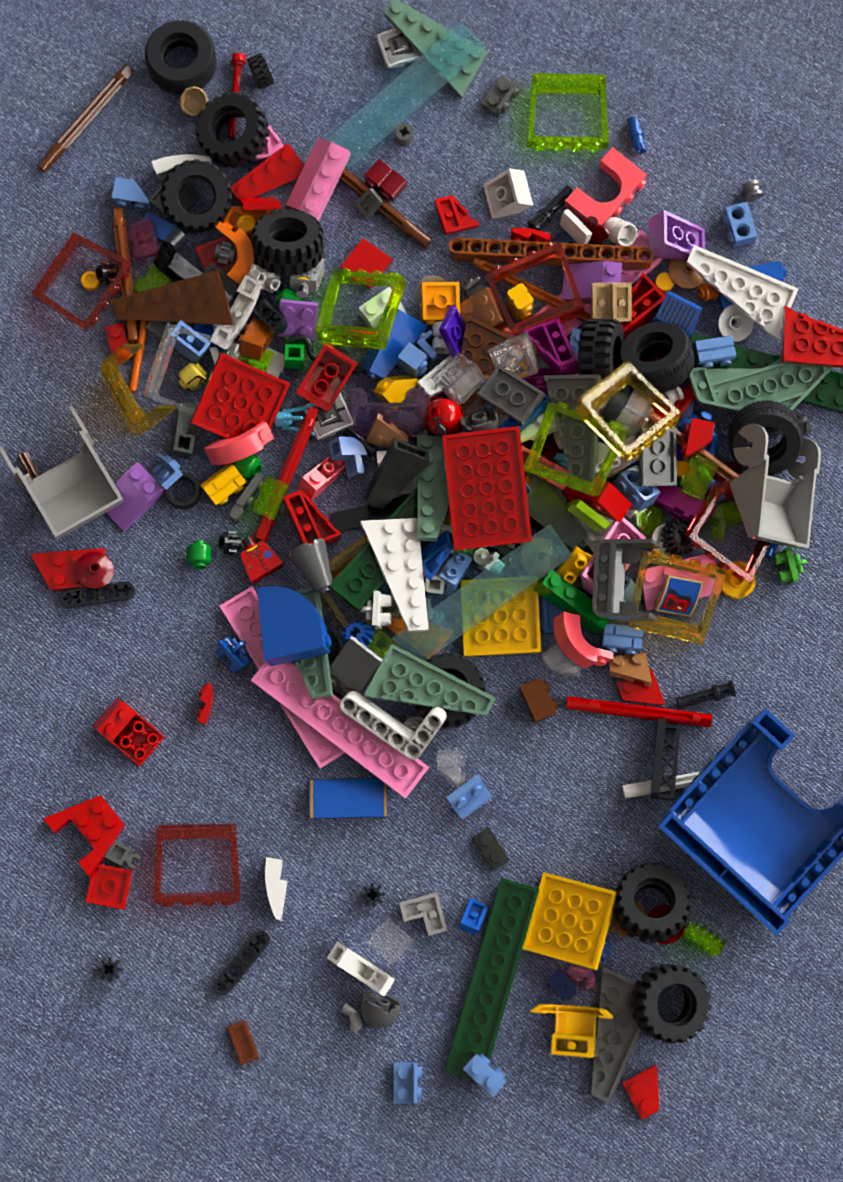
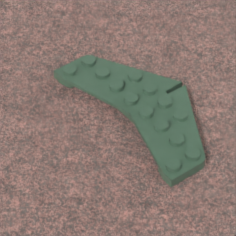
[688,357,834,413]

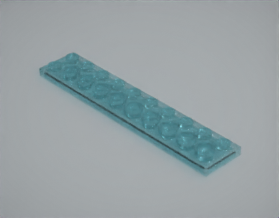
[327,20,486,170]
[392,524,573,661]

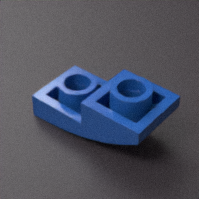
[139,212,182,241]

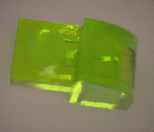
[709,502,742,543]

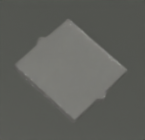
[367,918,414,965]

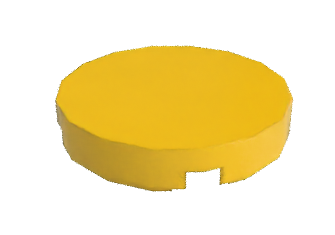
[718,561,756,599]

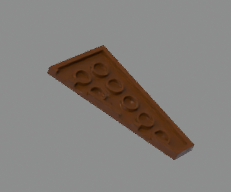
[110,270,235,325]
[452,315,518,434]

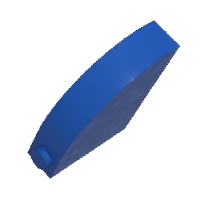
[257,586,331,666]

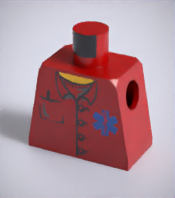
[240,536,284,585]

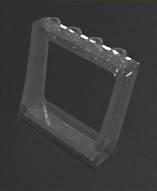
[143,322,240,416]

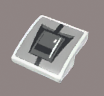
[376,28,424,69]
[304,393,354,441]

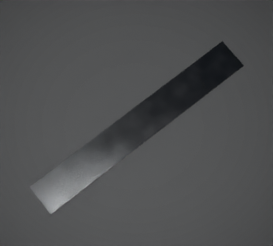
[331,494,410,531]

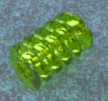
[681,918,727,958]

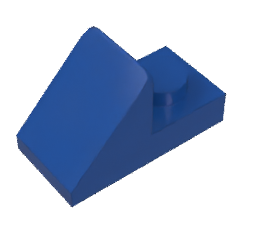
[458,898,488,936]

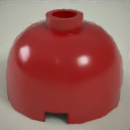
[424,398,464,437]

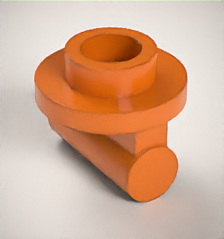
[697,282,719,302]

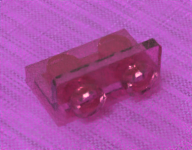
[129,217,159,263]
[565,965,596,991]

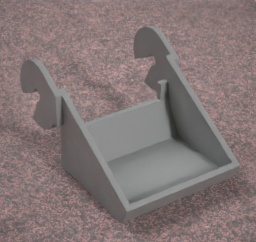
[0,406,124,540]
[729,424,821,549]

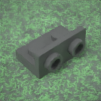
[481,75,520,118]

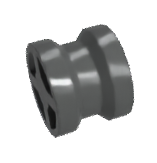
[395,123,413,146]

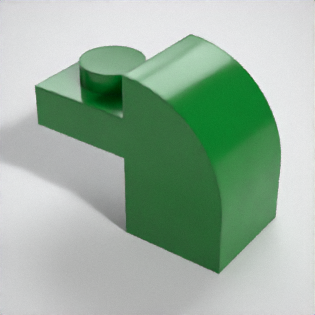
[284,337,304,370]

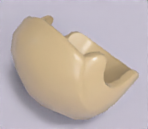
[180,86,208,117]

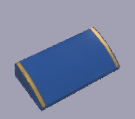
[309,779,388,819]

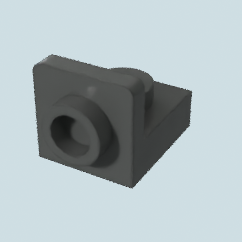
[355,188,384,218]
[464,276,485,298]

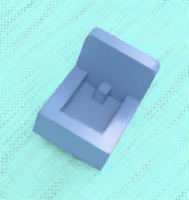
[417,331,437,364]

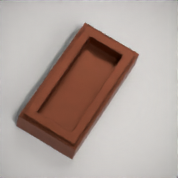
[227,1020,260,1065]

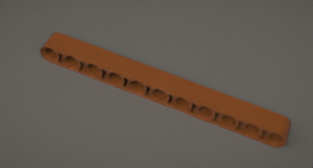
[449,238,653,270]

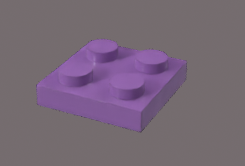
[278,299,318,341]

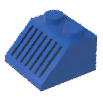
[654,291,702,338]

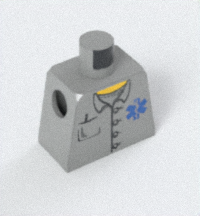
[289,259,324,298]

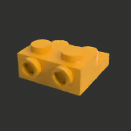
[420,282,460,325]

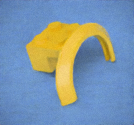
[531,1004,613,1058]

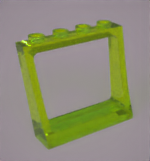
[527,73,609,152]
[315,268,406,350]
[524,401,629,496]

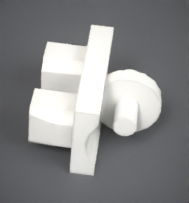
[248,263,281,293]
[473,548,505,574]
[361,591,393,629]

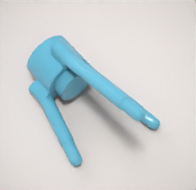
[274,404,318,436]

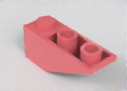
[296,455,346,501]

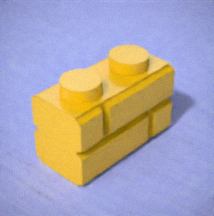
[506,283,534,321]
[200,463,246,505]

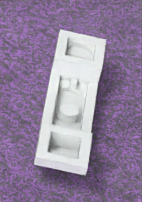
[209,275,262,350]

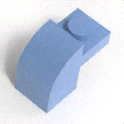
[329,437,367,479]

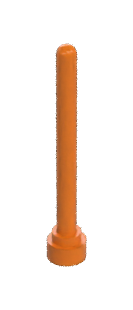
[129,320,148,392]

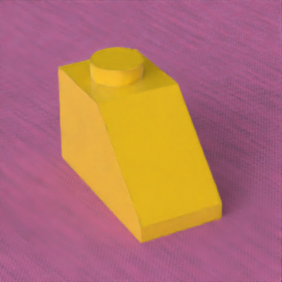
[373,375,419,409]

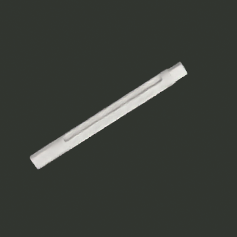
[622,772,699,799]

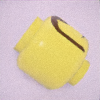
[179,363,207,391]

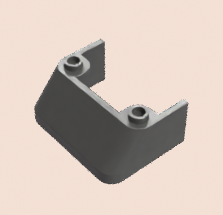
[592,539,660,622]

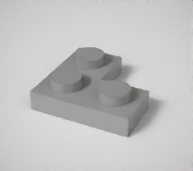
[399,892,447,936]

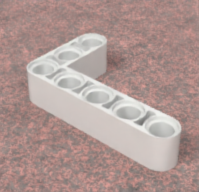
[340,691,446,760]

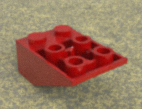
[92,697,165,766]

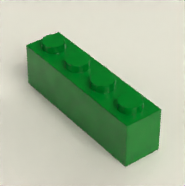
[533,569,609,634]

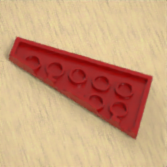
[782,306,843,368]

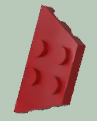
[31,548,106,591]

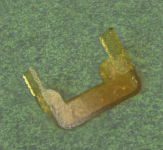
[101,344,176,435]

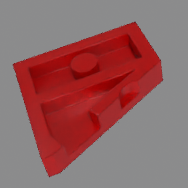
[434,195,480,236]
[615,669,665,706]
[622,1065,659,1119]

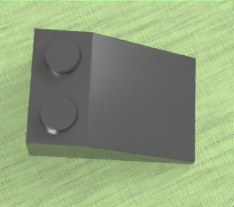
[330,636,383,705]

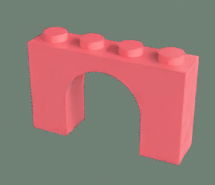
[564,147,647,226]

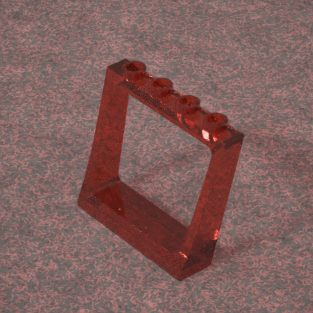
[32,232,132,332]
[484,242,586,343]
[684,476,770,583]
[154,823,241,907]

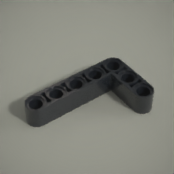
[153,229,235,309]

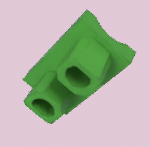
[773,547,807,584]

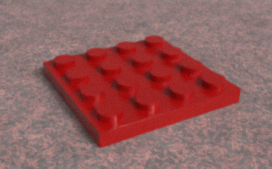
[190,352,291,452]

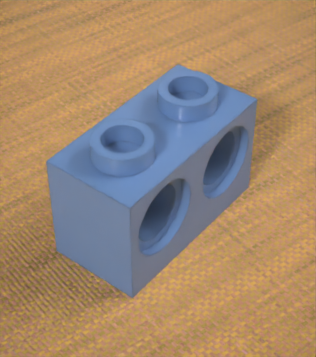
[722,202,758,248]
[614,465,661,512]

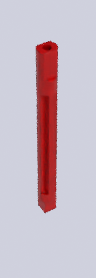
[254,406,319,542]
[566,696,712,728]

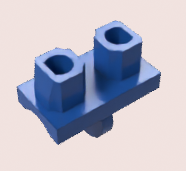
[215,636,252,673]

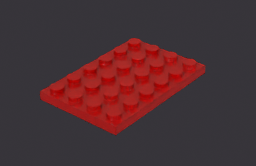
[442,426,532,551]

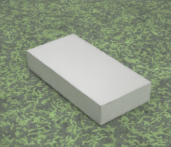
[560,209,592,244]

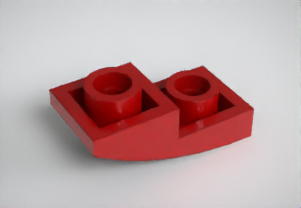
[510,228,551,242]
[197,683,214,726]

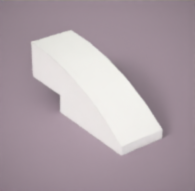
[151,154,212,181]
[265,857,288,921]

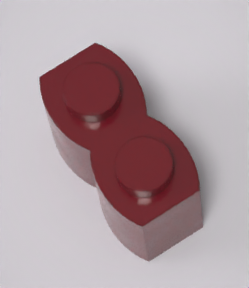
[364,159,407,202]

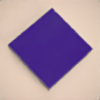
[439,306,466,359]

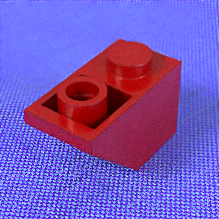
[680,418,715,460]

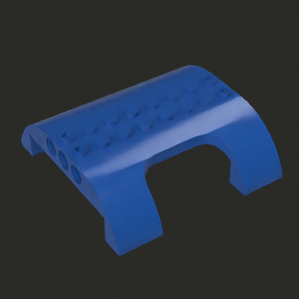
[658,708,843,936]

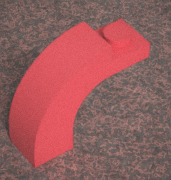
[204,422,274,465]
[553,612,613,669]

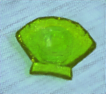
[633,504,664,536]

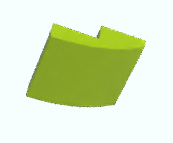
[565,499,610,532]

